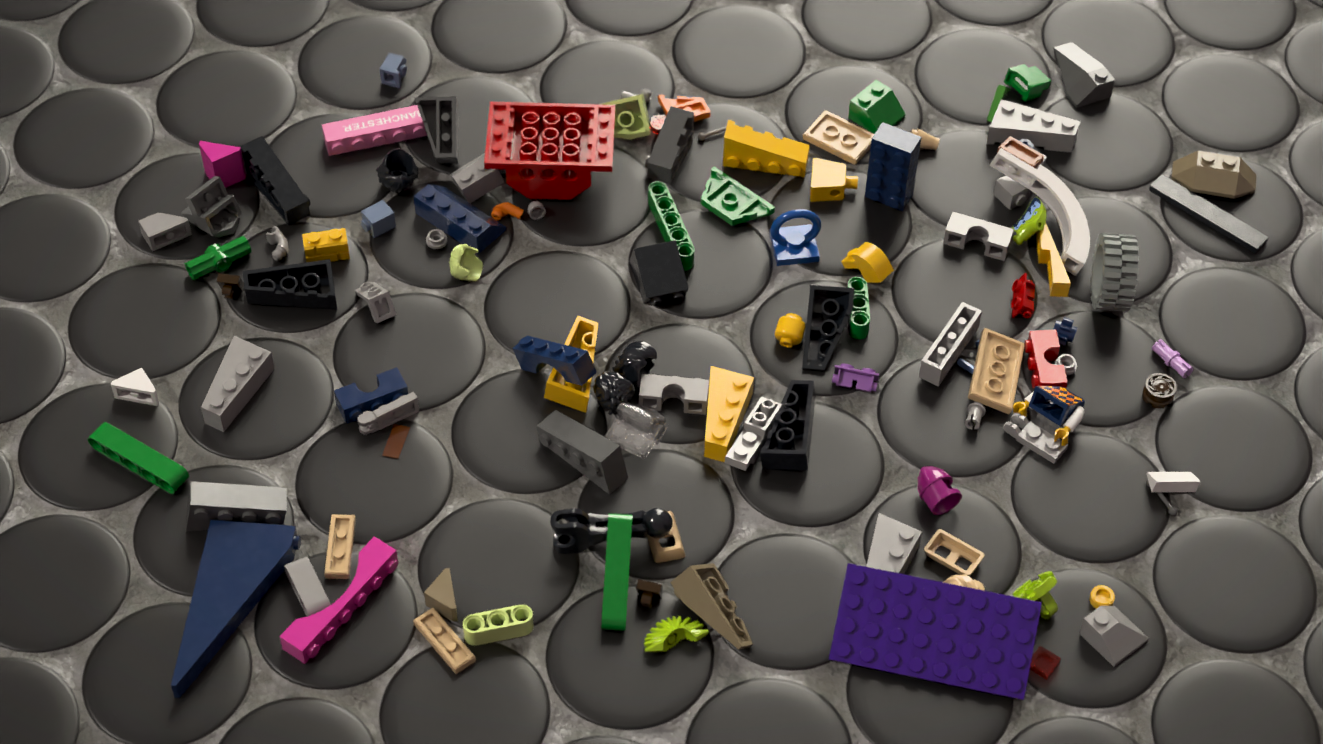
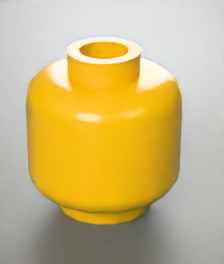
[774,313,806,348]

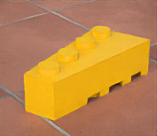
[723,120,809,177]
[544,316,598,413]

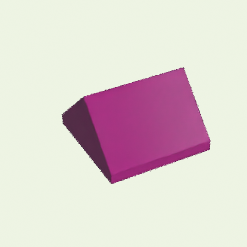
[199,141,246,188]

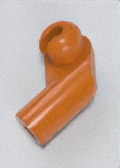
[491,202,524,220]

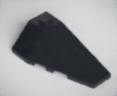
[802,285,854,371]

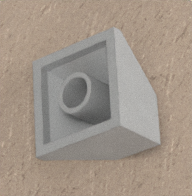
[1079,606,1149,667]

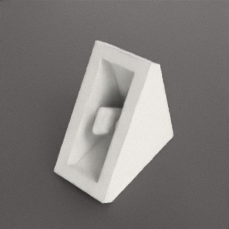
[111,368,159,406]

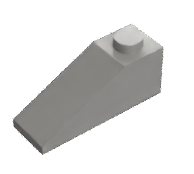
[994,155,1047,210]

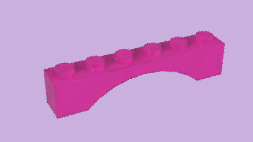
[280,536,398,664]

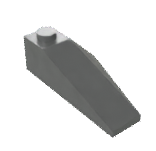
[1054,42,1115,108]

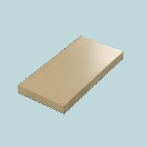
[968,328,1025,414]

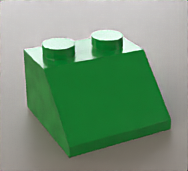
[848,80,906,134]

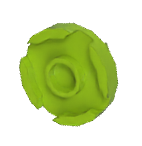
[1013,571,1058,619]

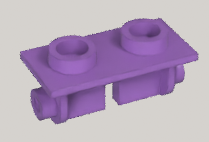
[832,363,879,393]

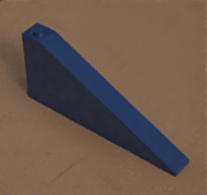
[171,520,301,698]

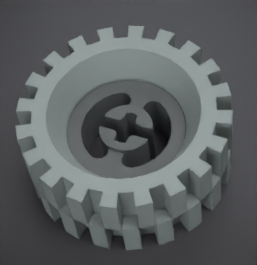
[1090,233,1139,312]

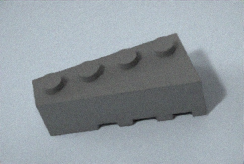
[536,410,628,495]

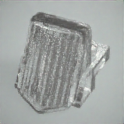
[605,403,668,459]

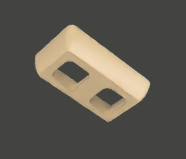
[647,511,685,563]
[924,529,984,577]

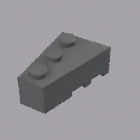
[414,96,459,164]
[645,106,694,184]

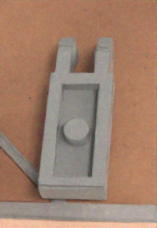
[357,392,419,435]
[1003,413,1068,464]

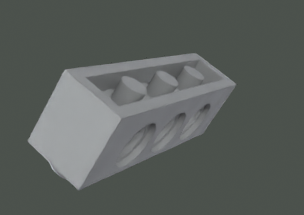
[919,302,982,387]

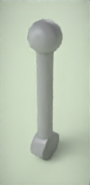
[697,122,737,141]

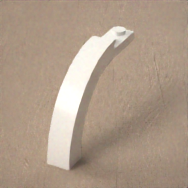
[990,148,1090,276]

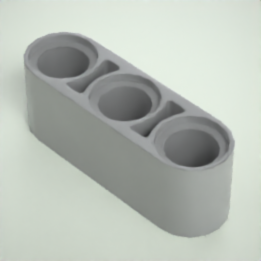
[284,556,331,617]

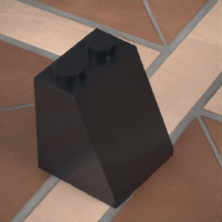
[629,240,688,305]

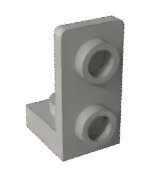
[355,281,397,323]

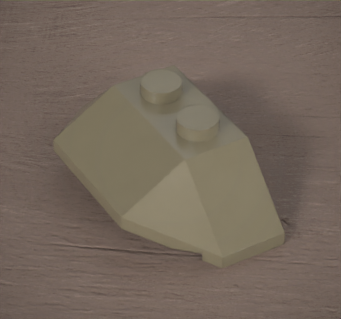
[1171,150,1257,198]

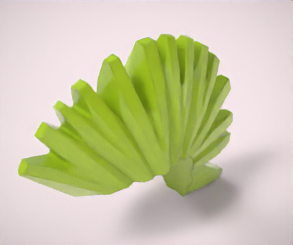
[644,616,709,652]

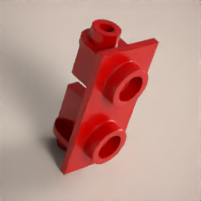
[1011,273,1035,318]

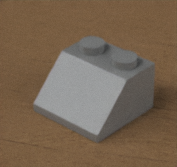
[449,153,504,203]

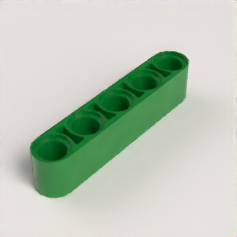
[648,181,695,271]
[87,422,190,494]
[601,513,632,631]

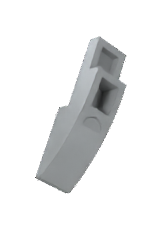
[724,397,782,471]

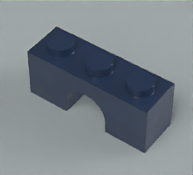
[334,367,408,423]

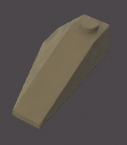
[670,563,753,649]

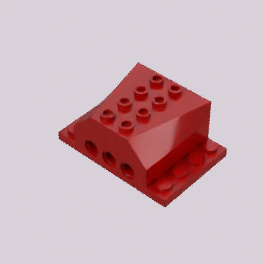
[484,102,616,200]

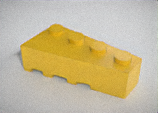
[704,366,754,462]

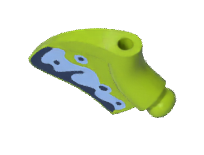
[1012,197,1046,245]

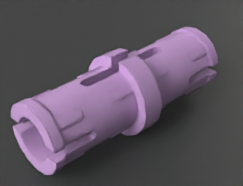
[1152,339,1193,378]

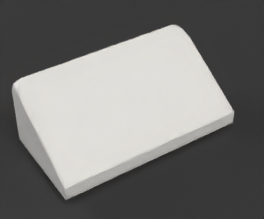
[1146,472,1200,492]

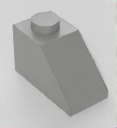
[139,212,192,251]

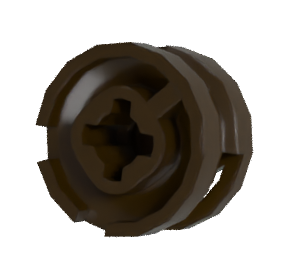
[1142,373,1177,409]

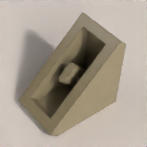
[424,568,458,622]

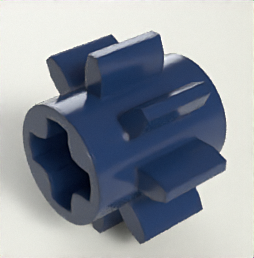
[1053,317,1078,346]

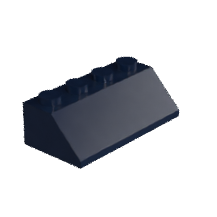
[414,184,507,254]

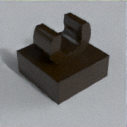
[217,273,244,300]
[636,579,663,608]

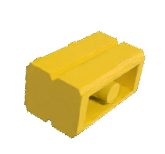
[302,228,350,262]

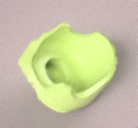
[449,244,483,281]

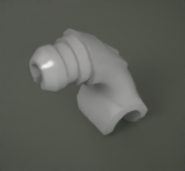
[266,226,289,261]

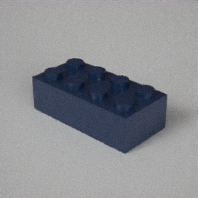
[865,122,921,211]

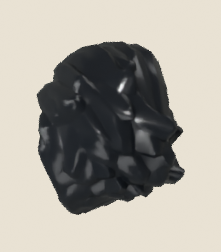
[376,148,419,194]
[612,341,657,389]
[593,371,636,415]

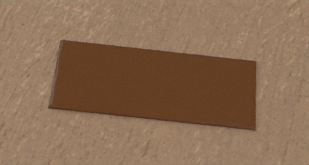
[382,424,410,459]

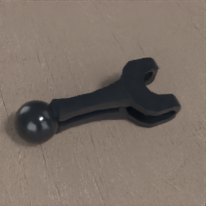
[550,508,673,554]

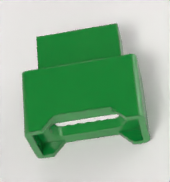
[1004,64,1051,101]

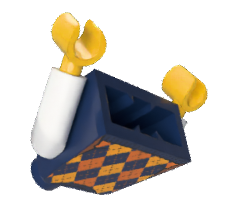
[1013,386,1085,446]

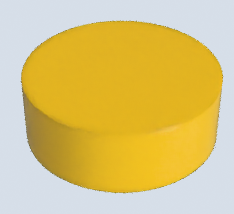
[1090,585,1115,609]

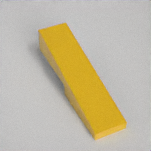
[1036,222,1071,297]

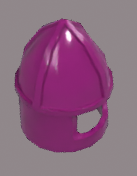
[918,466,962,515]

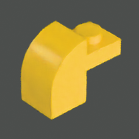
[841,242,894,283]

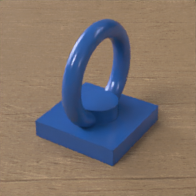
[770,209,821,266]

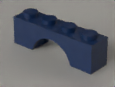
[512,335,597,386]

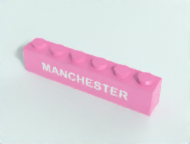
[322,105,428,156]

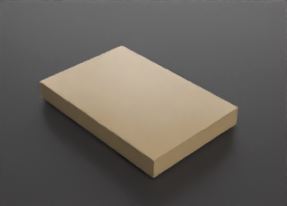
[803,110,874,165]

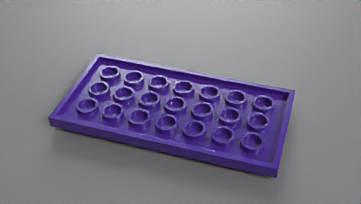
[829,563,1042,700]

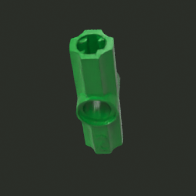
[185,236,252,280]

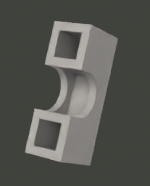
[943,212,1014,261]
[639,374,709,415]

